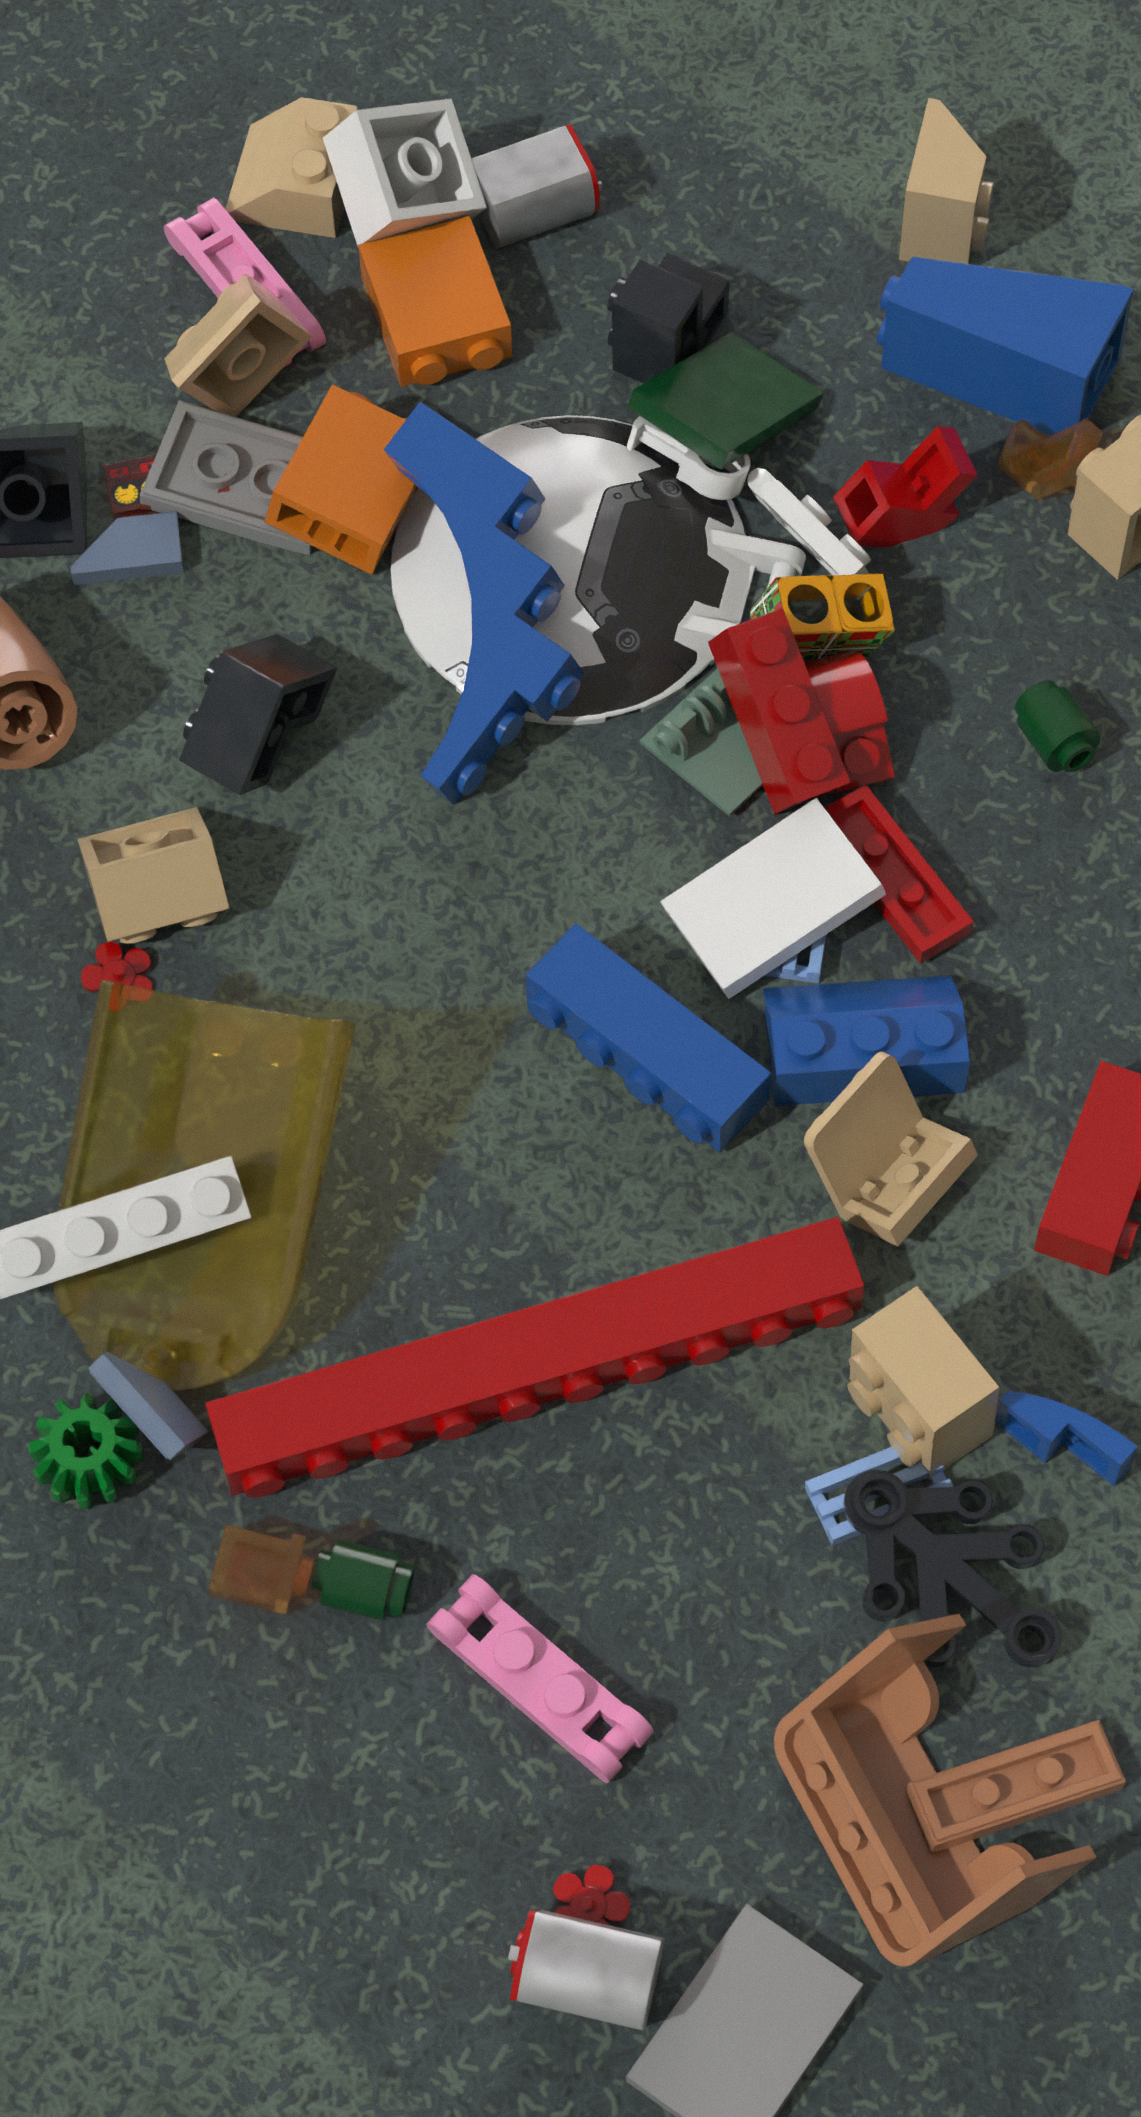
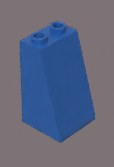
[877,257,1134,445]

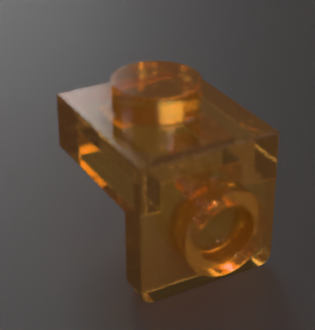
[998,418,1103,501]
[208,1525,314,1615]

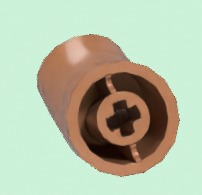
[0,596,78,770]

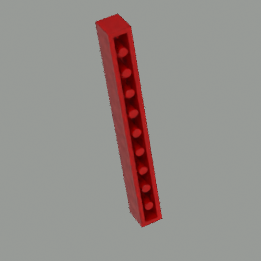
[205,1216,864,1498]

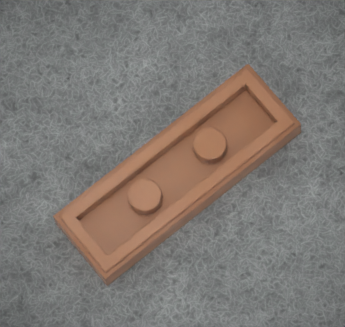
[906,1720,1126,1854]

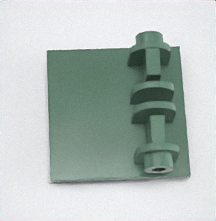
[640,668,763,817]

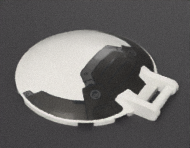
[391,415,806,725]

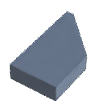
[71,511,184,585]
[88,1352,209,1460]

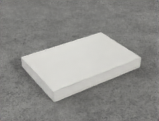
[660,798,886,999]

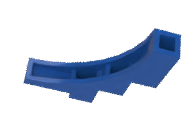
[383,402,584,805]

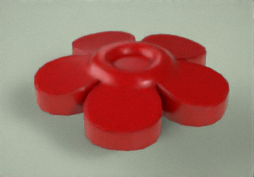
[81,941,153,1012]
[553,1865,631,1925]

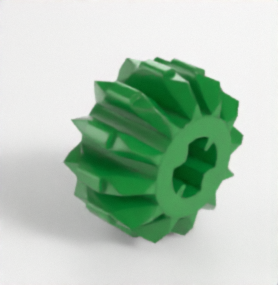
[28,1392,144,1510]

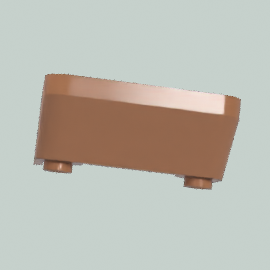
[774,1614,1097,1966]

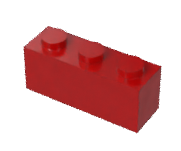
[708,608,851,815]
[1034,1061,1141,1276]

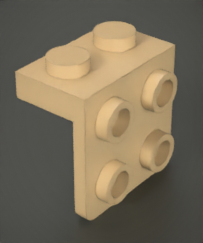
[804,1052,978,1246]

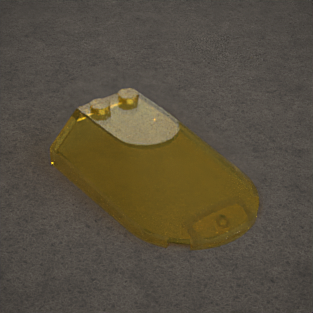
[53,980,356,1390]

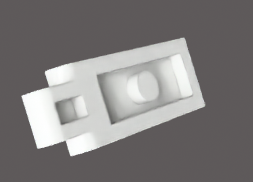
[747,468,871,600]

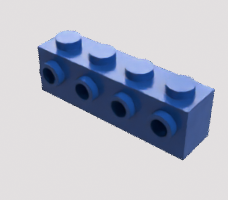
[525,923,771,1153]

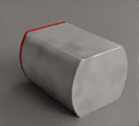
[471,124,602,249]
[508,1908,665,2030]

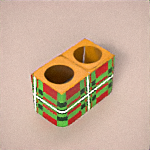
[750,574,895,662]

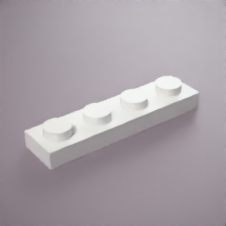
[0,1156,251,1299]

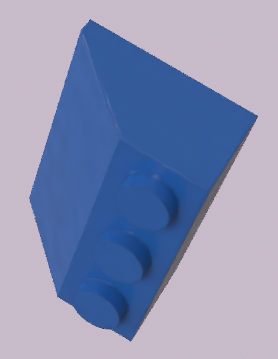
[763,975,970,1106]

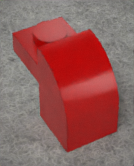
[833,426,978,548]
[804,650,895,793]

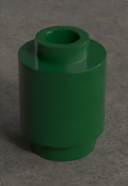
[1015,680,1100,772]
[311,1540,415,1621]

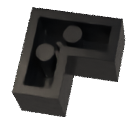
[607,252,730,384]
[179,634,338,795]

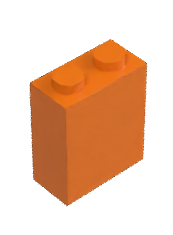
[358,215,512,387]
[264,384,418,575]

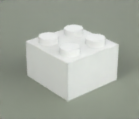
[323,99,487,246]

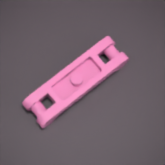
[164,198,326,369]
[426,1574,654,1783]

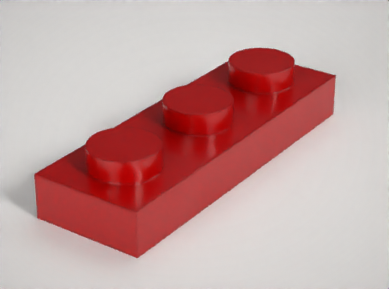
[824,784,974,964]

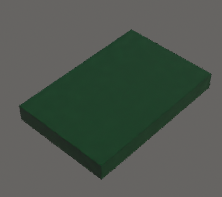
[627,332,824,469]

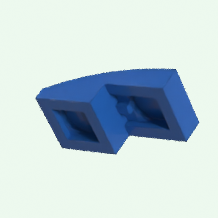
[995,1391,1138,1487]

